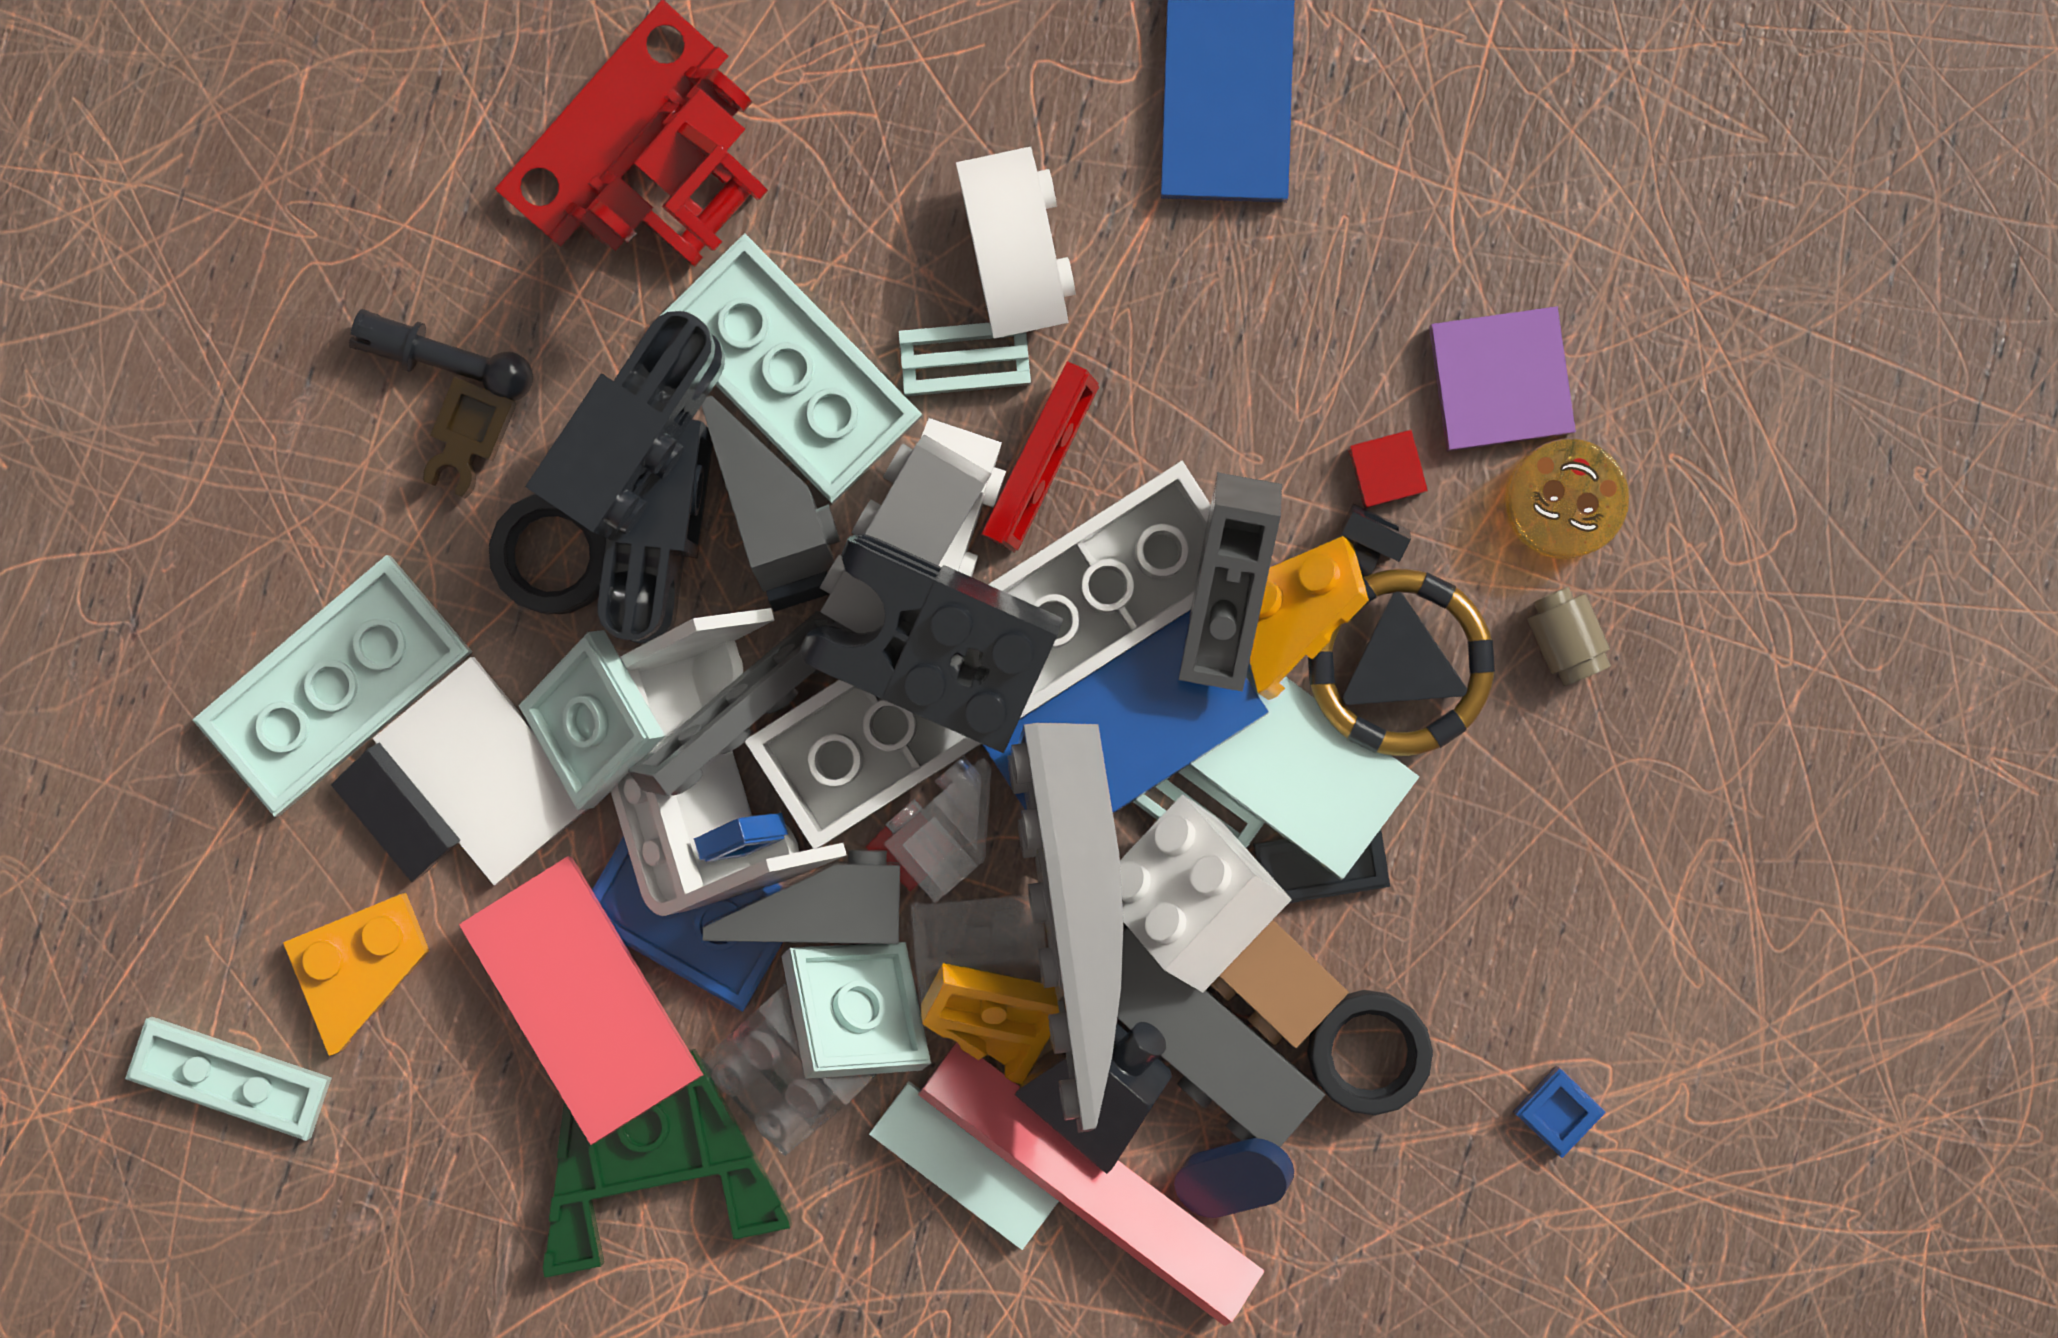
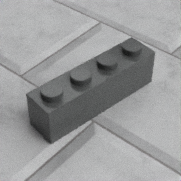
[1117,924,1325,1147]

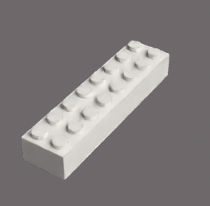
[745,461,1211,849]

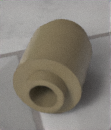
[1527,586,1611,686]

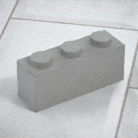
[820,434,992,633]

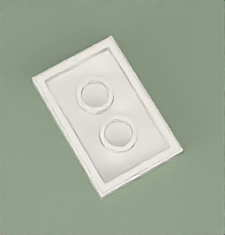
[373,657,588,885]

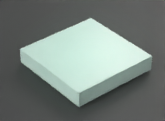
[519,630,665,811]
[781,942,931,1079]

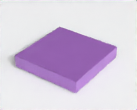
[1429,306,1576,452]

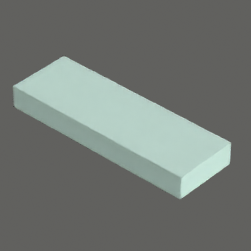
[125,1017,332,1141]
[869,1081,1059,1250]

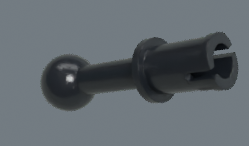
[349,309,533,402]

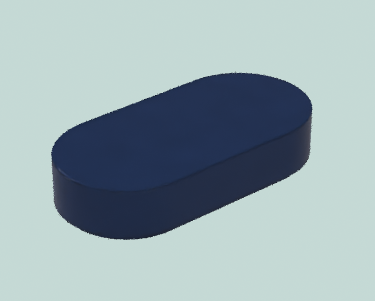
[1174,1138,1294,1218]

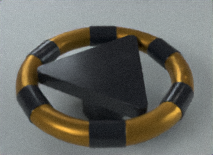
[1308,569,1495,756]

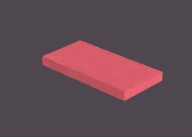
[459,856,704,1145]

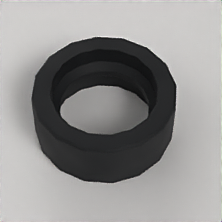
[489,494,606,615]
[1307,990,1433,1116]

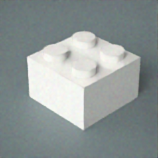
[1120,794,1292,993]

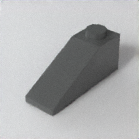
[701,396,841,592]
[1179,472,1282,692]
[703,850,900,944]

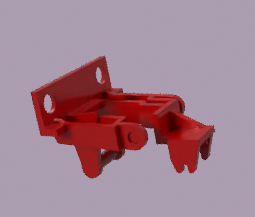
[495,0,768,267]

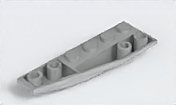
[1007,723,1123,1133]

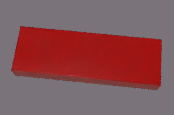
[982,361,1099,553]

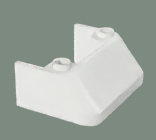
[611,608,847,916]

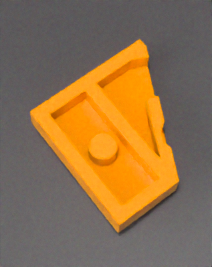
[1250,536,1369,700]
[283,893,430,1056]
[921,963,1059,1084]

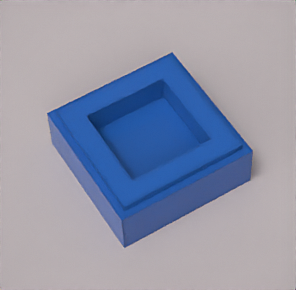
[693,813,788,862]
[1513,1066,1606,1158]

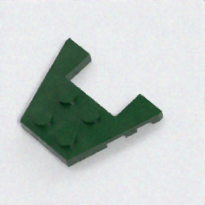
[543,1049,792,1278]

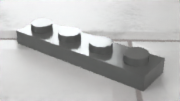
[628,611,856,796]

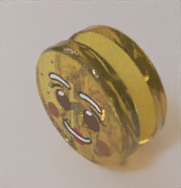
[1504,439,1629,559]

